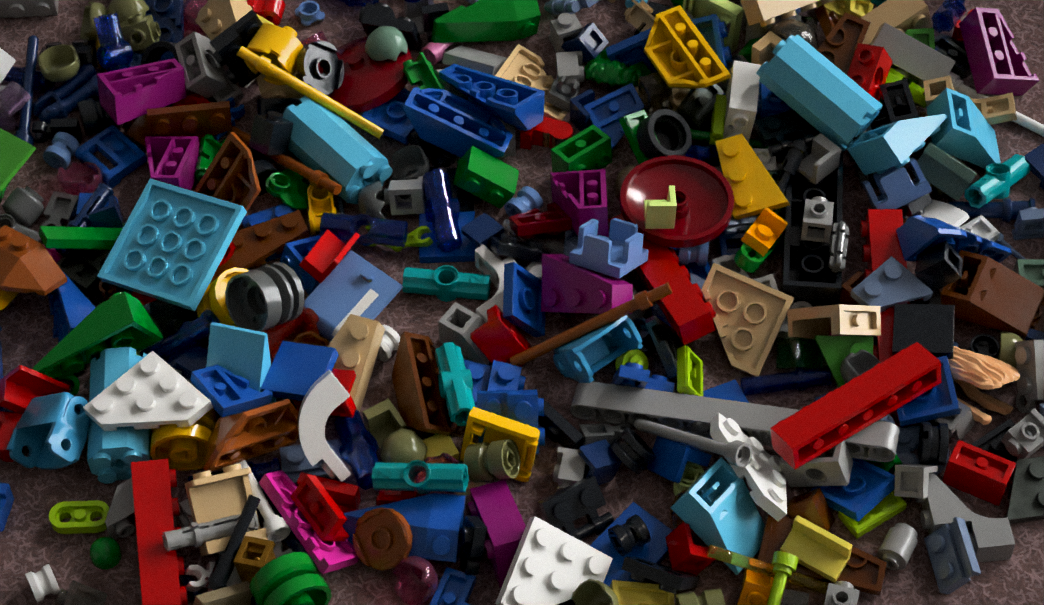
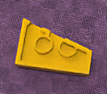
[715,134,790,220]

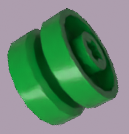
[249,552,332,605]

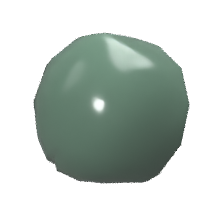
[365,26,408,62]

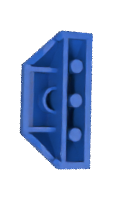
[403,87,513,158]

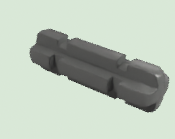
[828,221,849,273]

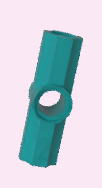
[964,154,1030,209]
[402,265,491,302]
[435,342,475,426]
[372,460,469,495]

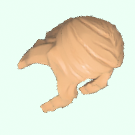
[948,346,1020,425]

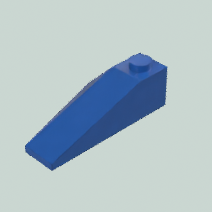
[439,64,545,131]
[896,215,1012,263]
[48,269,95,343]
[343,492,466,562]

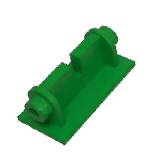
[403,52,446,90]
[195,134,226,182]

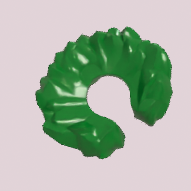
[584,46,651,87]

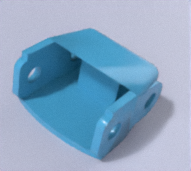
[553,315,643,383]
[7,392,90,470]

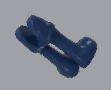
[32,63,100,124]

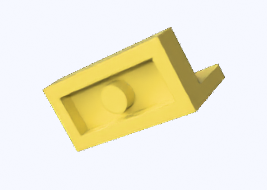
[780,515,853,583]

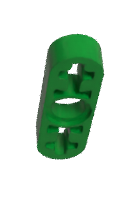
[734,234,783,273]

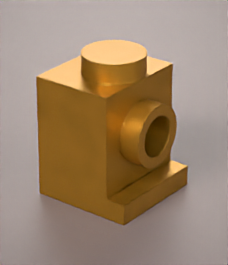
[233,536,276,583]

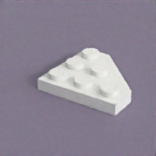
[83,351,213,431]
[710,413,787,522]
[495,516,613,605]

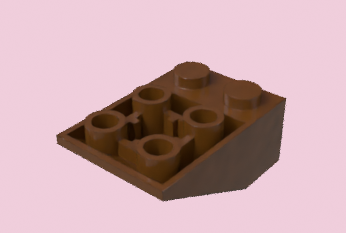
[941,250,1044,337]

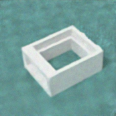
[722,60,761,143]

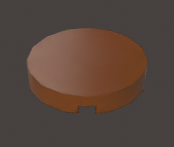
[352,507,413,571]

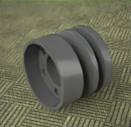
[225,262,305,332]

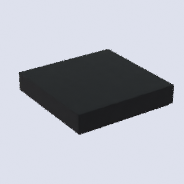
[892,304,955,359]

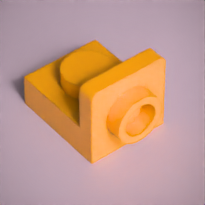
[741,207,788,257]
[737,562,775,605]

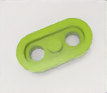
[49,500,110,534]

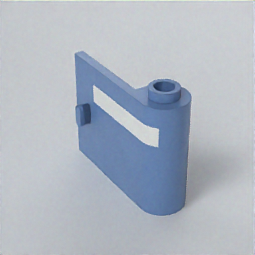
[297,250,403,342]

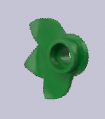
[265,169,309,210]

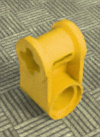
[307,184,339,235]

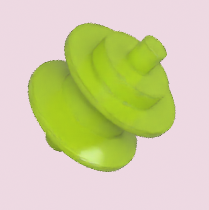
[615,350,648,370]

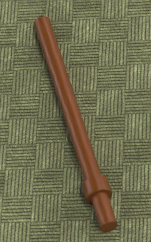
[227,126,342,195]
[509,282,673,366]

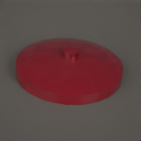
[318,37,413,113]
[620,155,734,248]

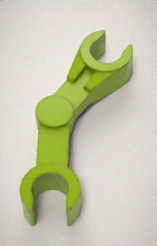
[361,226,434,252]

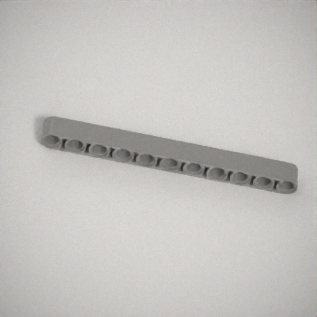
[570,381,900,462]

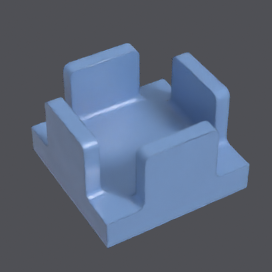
[861,158,932,209]
[569,218,649,279]

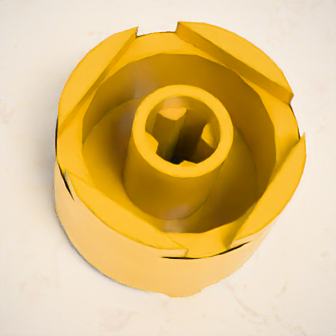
[244,23,303,85]

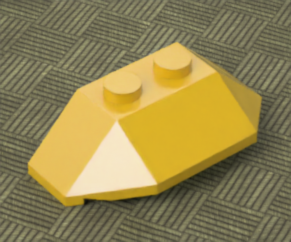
[644,5,731,89]

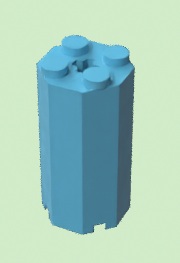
[756,35,883,152]
[283,96,393,204]
[87,347,152,484]

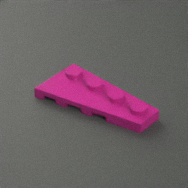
[259,470,359,574]

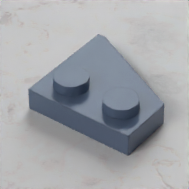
[850,256,933,312]

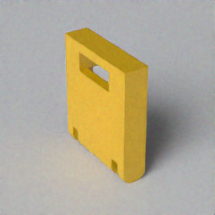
[460,407,540,482]

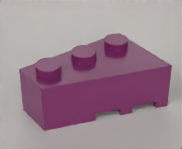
[959,7,1040,96]
[97,58,186,126]
[145,136,201,190]
[550,169,609,237]
[541,254,633,314]
[467,479,526,590]

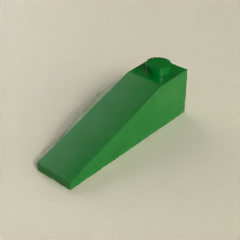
[431,0,541,43]
[32,291,163,379]

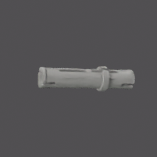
[162,512,259,552]

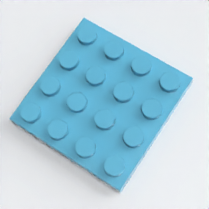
[97,178,247,311]

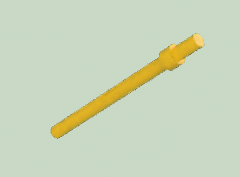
[237,46,384,139]

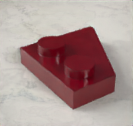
[509,202,572,238]

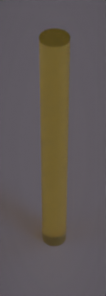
[707,544,828,594]

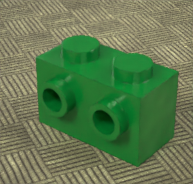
[551,124,612,172]
[454,145,519,209]

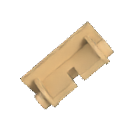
[624,0,655,32]

